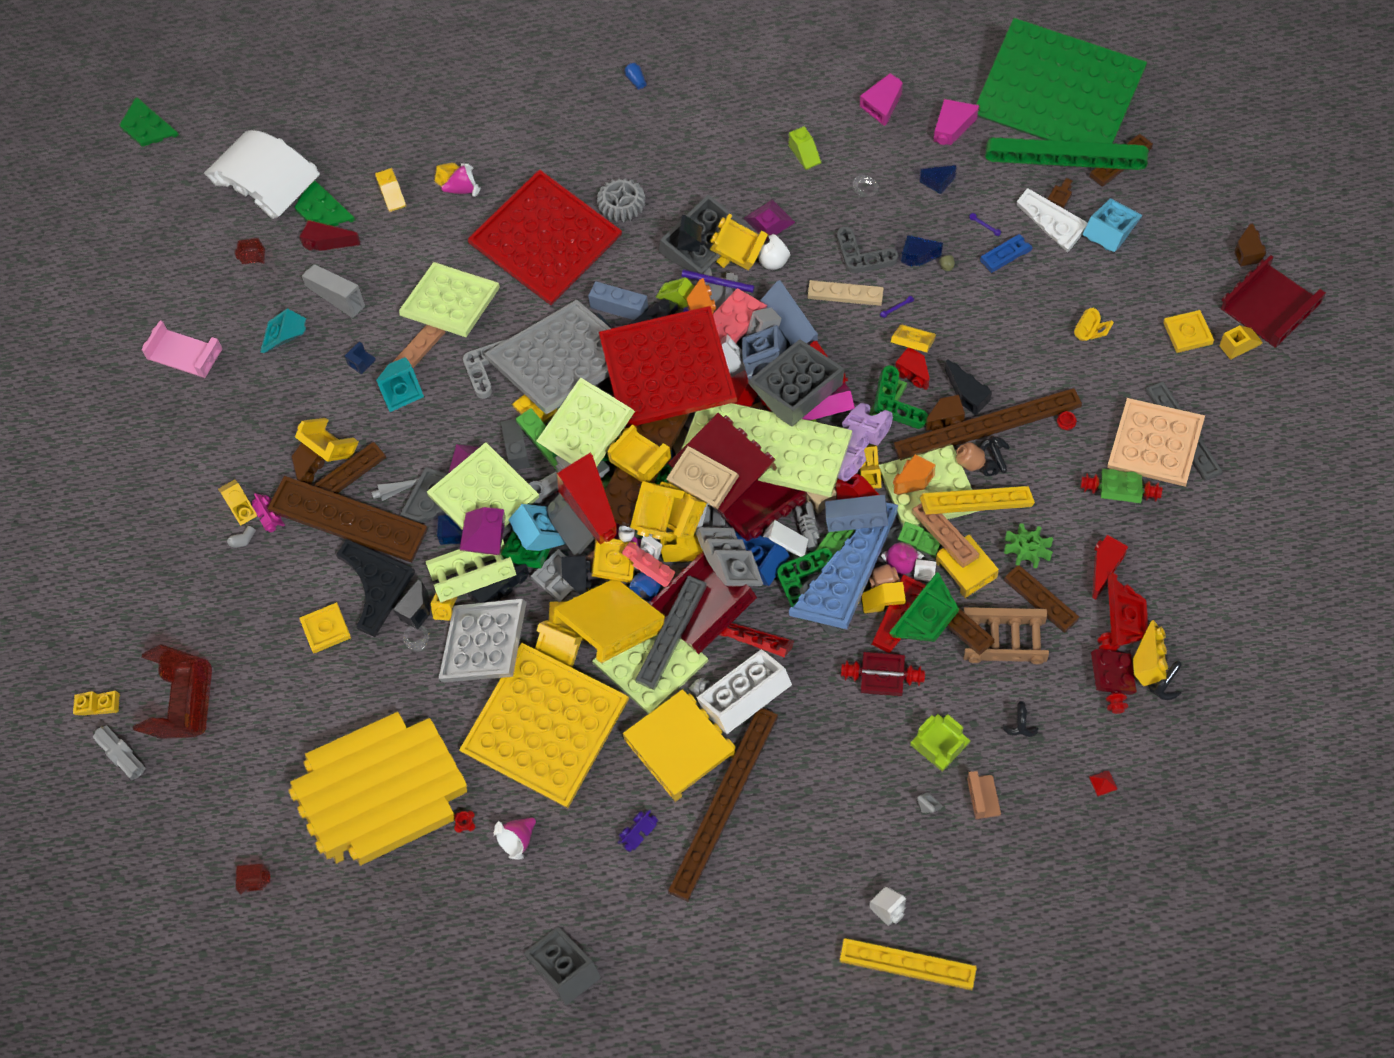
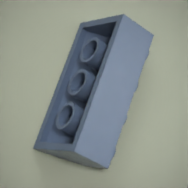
[760,280,818,349]

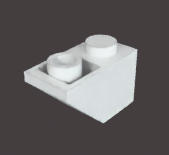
[869,887,906,926]

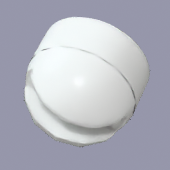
[618,525,635,542]

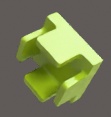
[910,714,970,772]

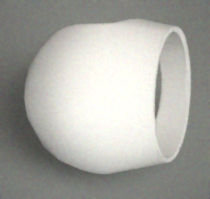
[758,234,790,270]

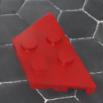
[1108,573,1148,648]

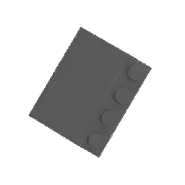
[659,194,749,274]
[748,339,844,427]

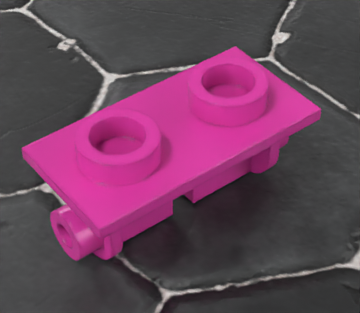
[252,493,285,533]

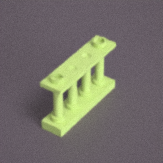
[425,538,516,602]

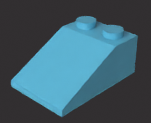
[1083,198,1142,252]
[508,504,566,551]

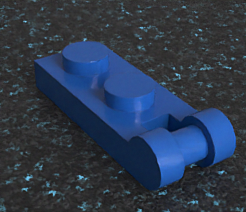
[980,234,1033,273]

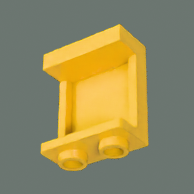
[710,214,768,270]
[295,418,359,462]
[608,425,671,482]
[630,481,685,540]
[660,482,707,540]
[936,535,999,598]
[535,620,582,668]

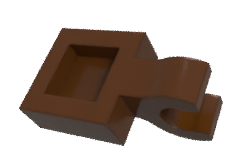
[1048,178,1073,209]

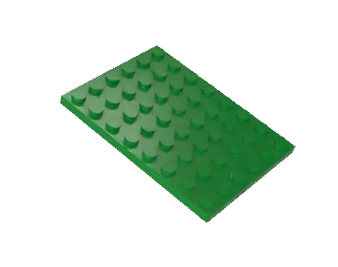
[976,18,1147,144]

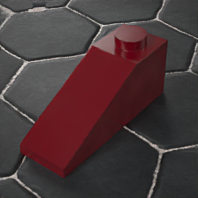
[300,220,361,251]

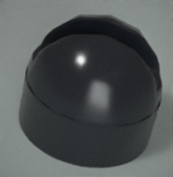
[982,460,999,476]

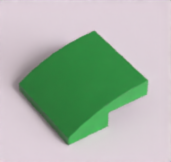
[501,531,551,569]

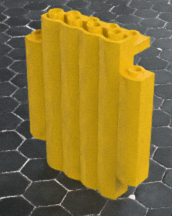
[288,712,467,866]

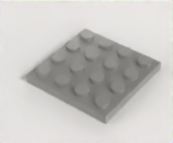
[439,599,527,682]

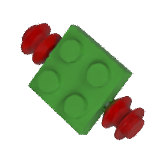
[1080,469,1162,503]

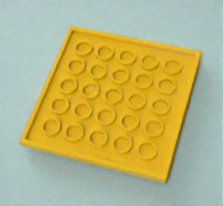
[459,643,629,808]

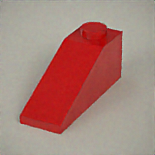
[1092,535,1129,600]

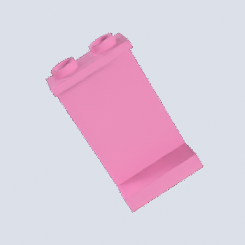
[142,321,222,378]

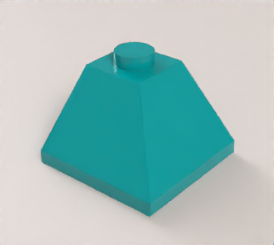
[260,308,306,353]
[376,357,424,412]

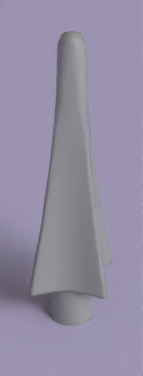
[371,478,419,501]

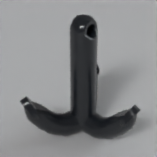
[980,436,1010,474]
[1148,661,1182,700]
[1002,701,1039,737]

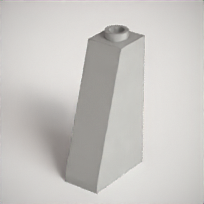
[302,264,365,318]

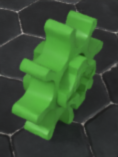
[1004,523,1053,568]

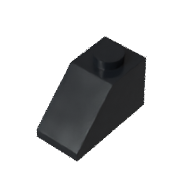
[677,215,705,252]

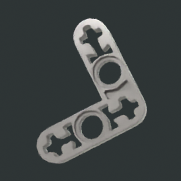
[463,339,508,399]

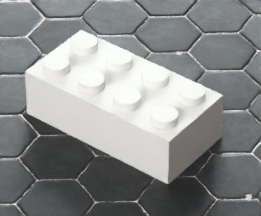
[697,649,792,734]

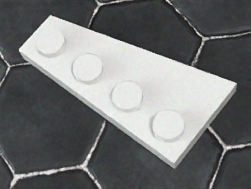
[1017,188,1088,253]

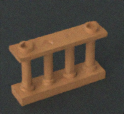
[963,607,1049,664]

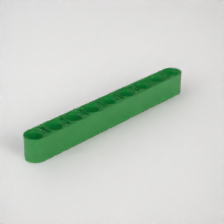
[985,138,1149,170]

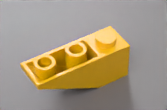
[660,532,703,562]
[1133,620,1168,687]

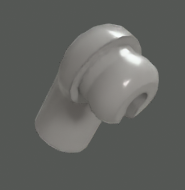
[227,526,256,548]

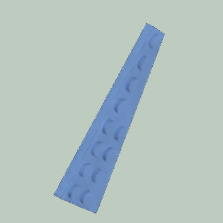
[789,502,898,629]

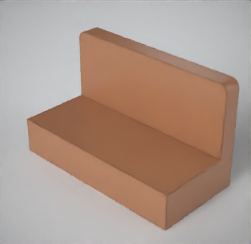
[967,771,1001,819]

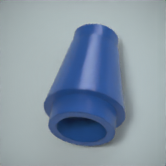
[625,63,646,90]

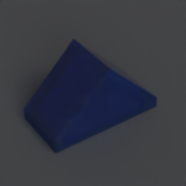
[919,165,957,194]

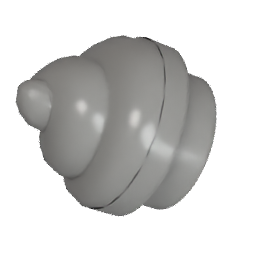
[689,678,711,697]

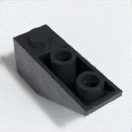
[945,359,992,416]
[468,564,529,603]

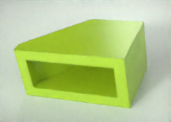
[789,126,821,170]
[656,277,695,308]

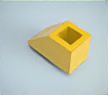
[1219,325,1263,360]
[218,480,257,526]

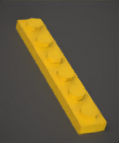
[920,486,1035,515]
[840,938,976,990]

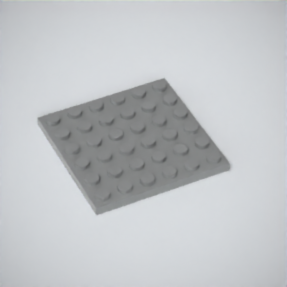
[484,300,611,414]

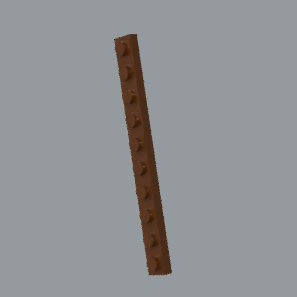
[893,388,1082,460]
[668,708,778,902]

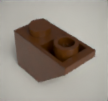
[1234,223,1266,267]
[926,395,965,431]
[292,442,325,484]

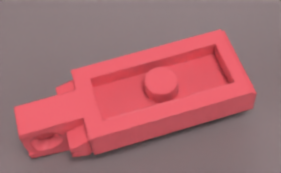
[622,542,675,587]

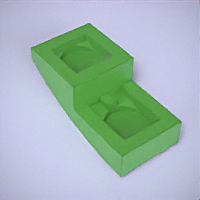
[898,521,941,557]

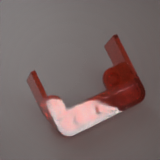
[133,644,212,739]

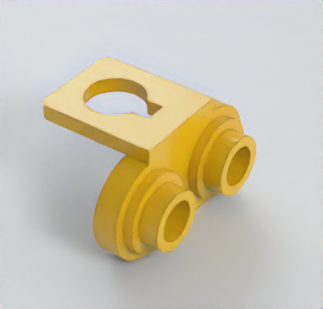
[1074,308,1114,341]

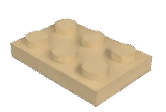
[666,446,739,509]

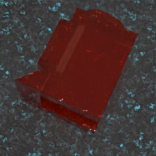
[235,238,265,265]
[236,864,271,895]

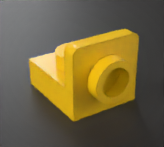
[435,163,459,187]
[431,592,458,621]

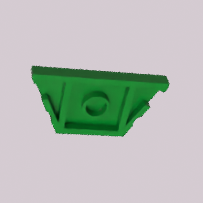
[119,98,179,147]
[295,180,355,227]
[890,572,959,642]

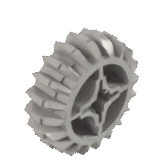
[597,178,646,223]

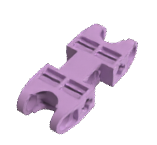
[838,403,893,481]

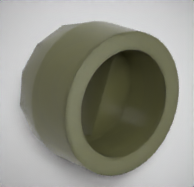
[939,255,955,271]

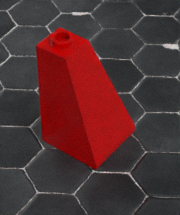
[557,452,617,545]

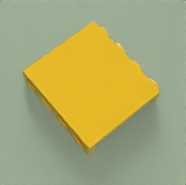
[553,580,665,664]
[623,689,735,802]

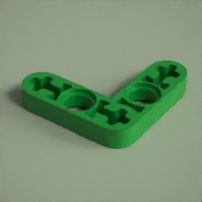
[874,365,928,429]
[777,548,833,619]

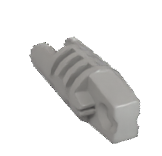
[795,502,820,552]

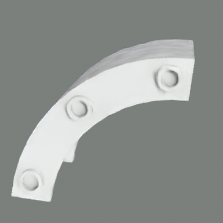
[204,130,320,219]

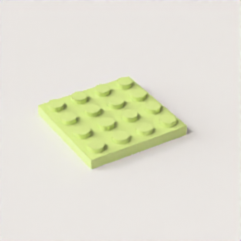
[399,262,499,337]
[537,377,635,467]
[427,443,539,530]
[879,445,978,528]
[593,634,708,714]

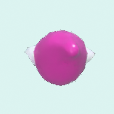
[441,163,481,197]
[880,542,924,575]
[494,817,536,860]

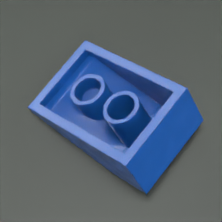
[735,531,789,586]

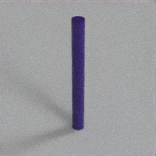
[682,270,755,293]

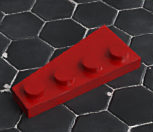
[871,574,926,653]
[719,623,794,657]

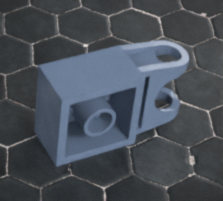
[742,325,787,379]

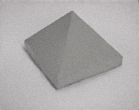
[917,792,943,813]

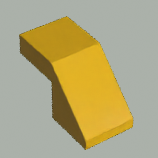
[859,445,882,489]
[862,582,906,613]

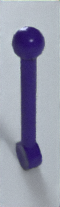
[969,213,1001,236]
[880,296,914,318]

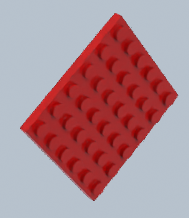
[468,169,622,305]
[599,306,737,429]

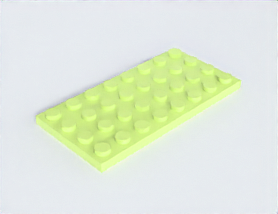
[681,403,852,497]

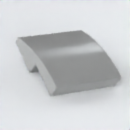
[530,549,574,602]

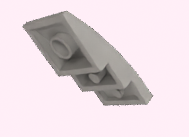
[695,527,763,586]

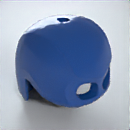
[629,572,661,603]

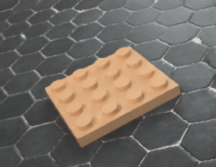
[1107,398,1205,487]

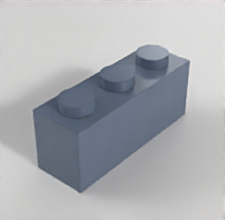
[589,281,648,320]
[825,495,888,532]

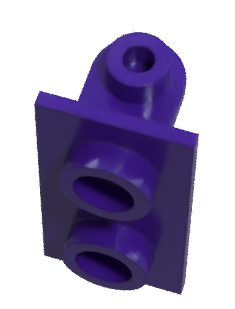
[617,810,658,852]

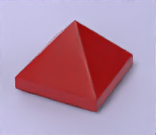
[1089,770,1118,796]

